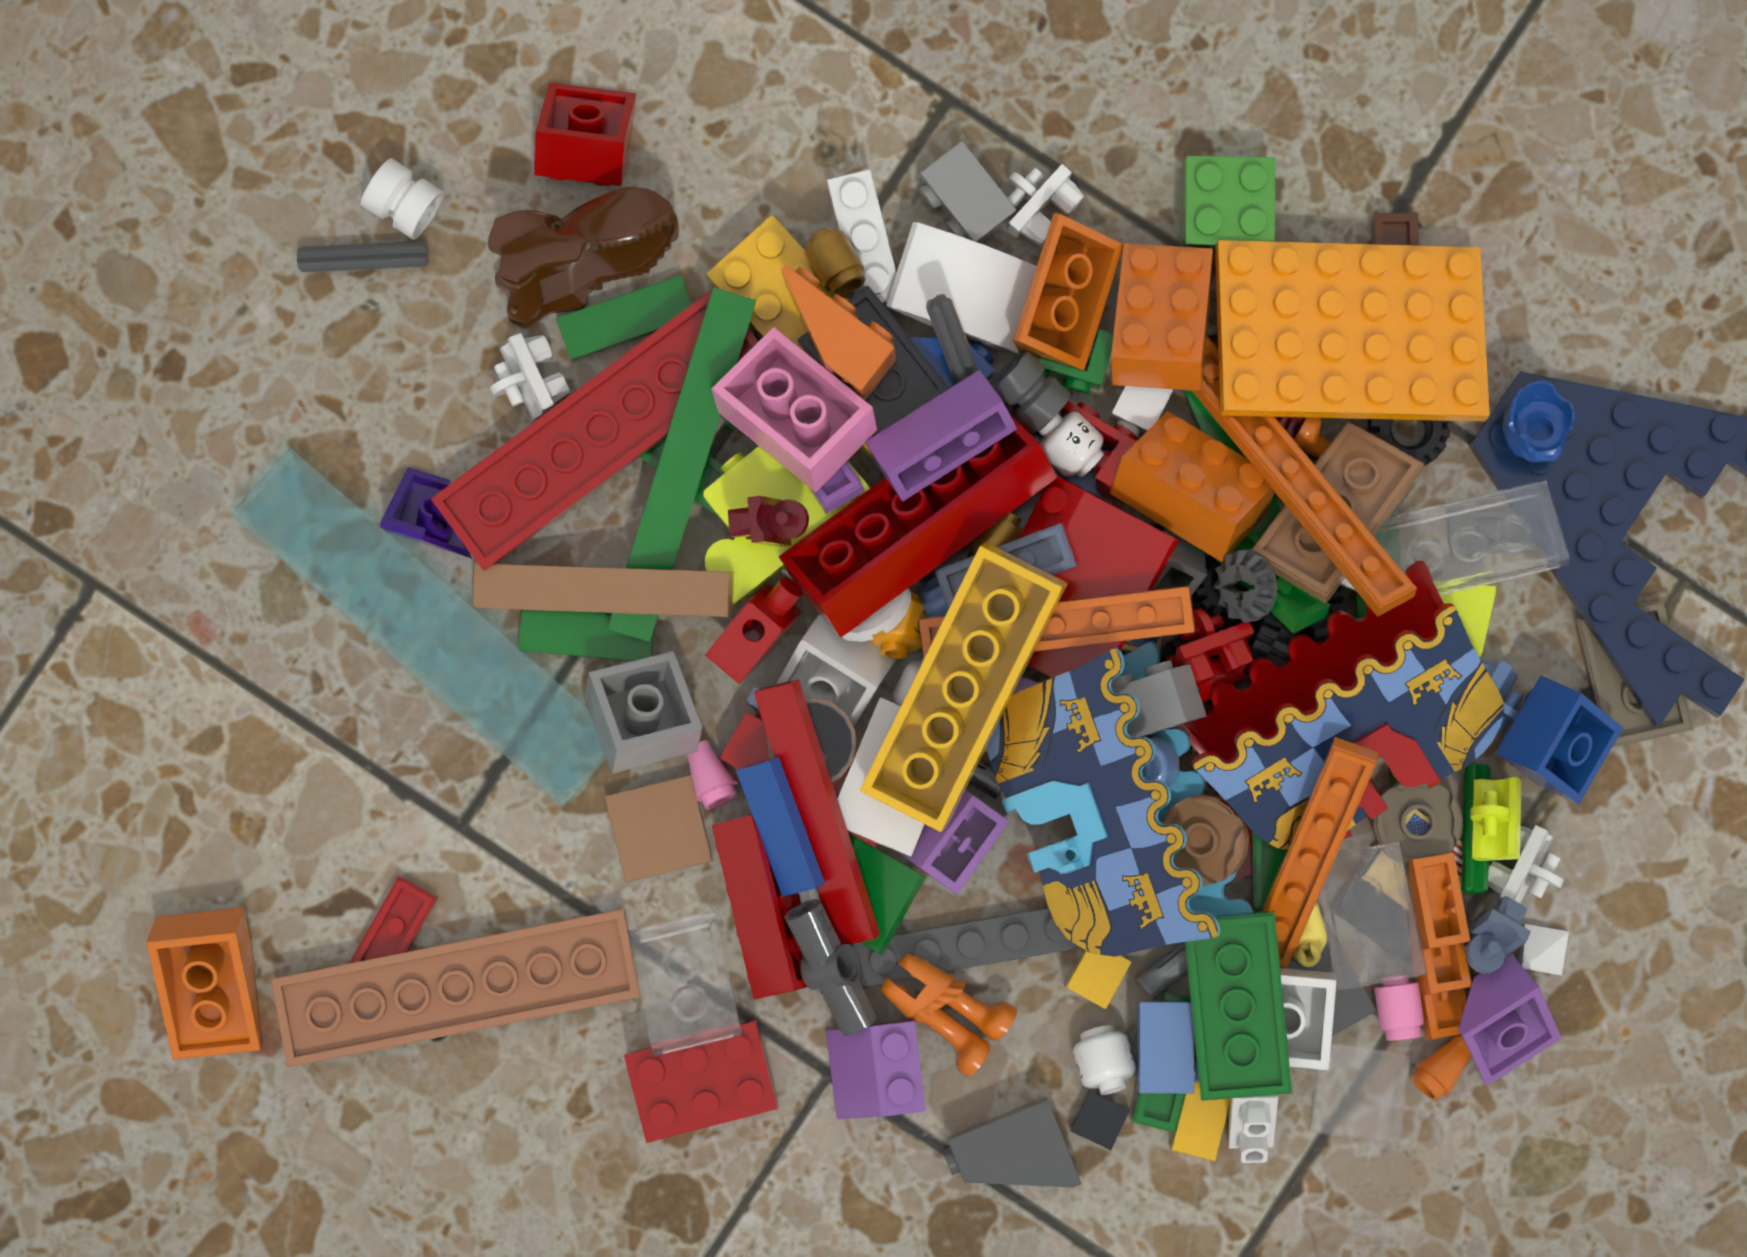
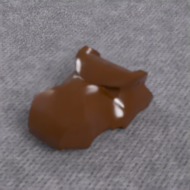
[488,187,679,329]

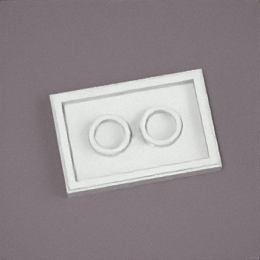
[837,697,924,857]

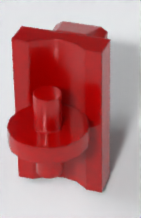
[1165,608,1254,686]

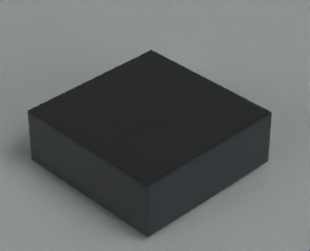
[1070,1090,1130,1150]

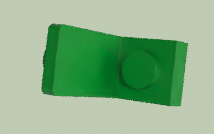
[1018,329,1114,394]

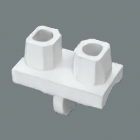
[1007,164,1084,247]
[490,333,570,421]
[1488,825,1565,904]
[1228,1095,1278,1163]

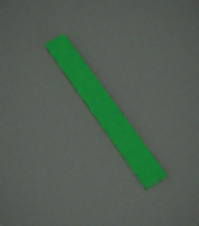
[607,287,756,642]

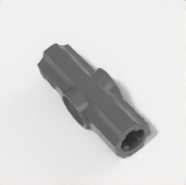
[784,899,877,1036]

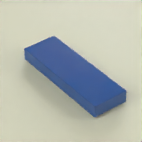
[736,757,825,897]

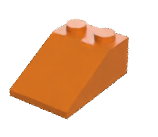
[146,907,262,1060]

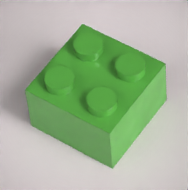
[1181,156,1275,253]

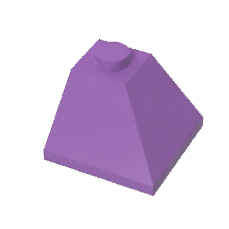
[1458,953,1562,1086]

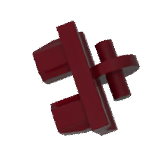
[728,496,809,547]

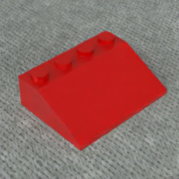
[1020,475,1179,678]

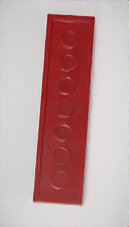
[431,286,758,571]

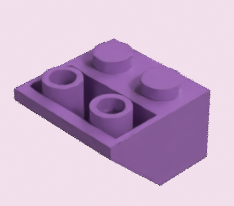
[898,790,1010,895]

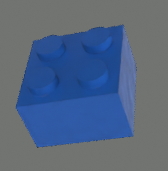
[1496,675,1623,805]

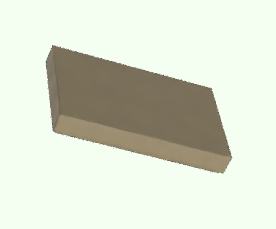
[1574,600,1694,748]

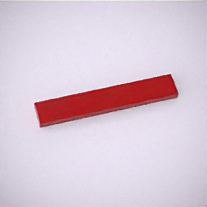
[754,679,880,944]

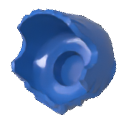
[1502,380,1575,462]

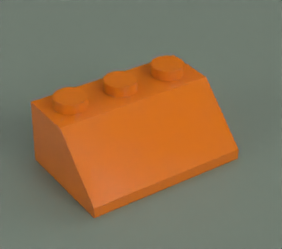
[1013,213,1124,371]

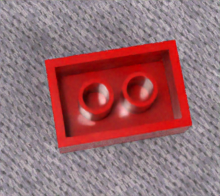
[624,1019,779,1143]

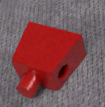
[705,577,802,684]

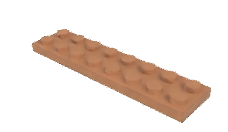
[271,909,641,1068]

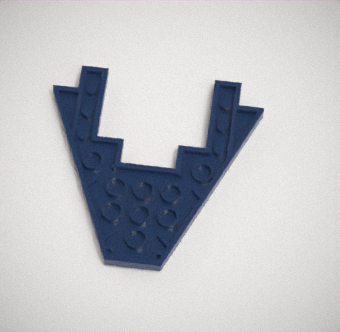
[1469,371,1747,727]

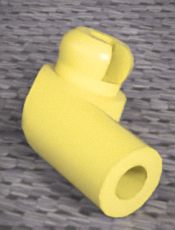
[1293,901,1328,967]

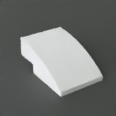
[886,222,1037,354]

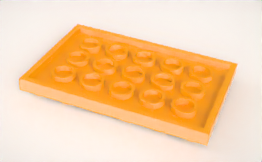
[1215,240,1490,422]

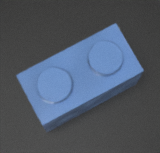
[1137,1001,1199,1094]

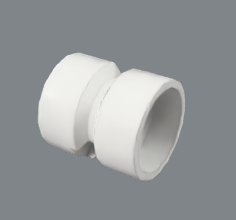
[360,158,444,240]

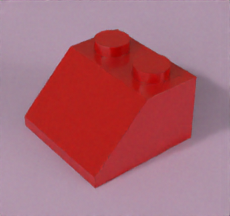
[534,82,636,186]

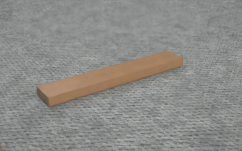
[473,563,734,617]

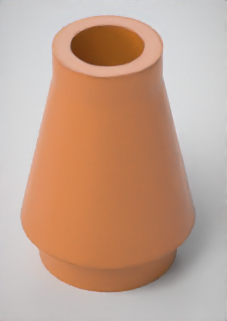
[1411,1035,1472,1102]

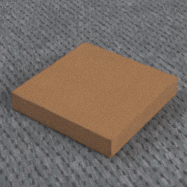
[605,775,713,883]

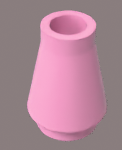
[686,740,738,810]

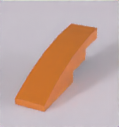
[1409,853,1471,1040]

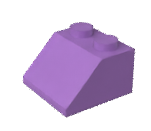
[826,1019,926,1119]

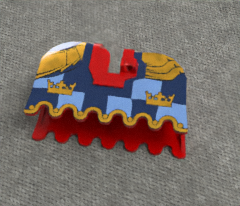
[1176,561,1504,849]

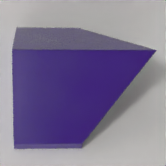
[380,467,472,559]

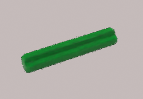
[1462,764,1491,895]

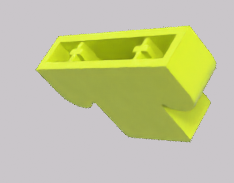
[703,446,870,608]

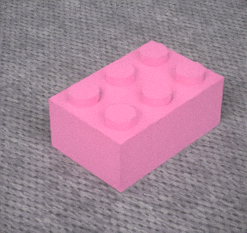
[711,327,877,493]

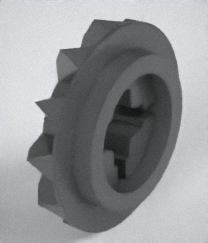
[1212,549,1277,623]

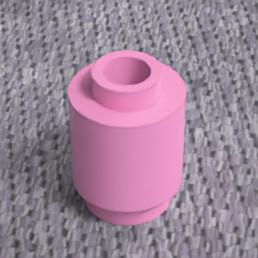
[1374,974,1425,1041]

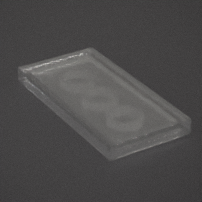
[1375,480,1570,595]

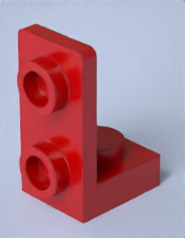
[1060,401,1138,500]

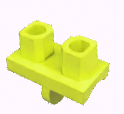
[1470,777,1521,861]

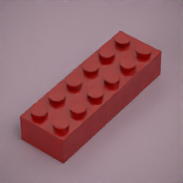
[778,413,1057,638]

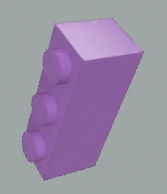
[865,370,1017,502]

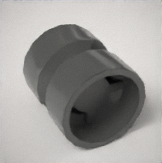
[990,350,1071,434]

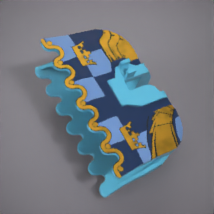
[988,642,1253,957]

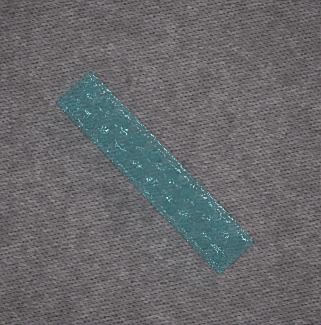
[230,447,607,807]

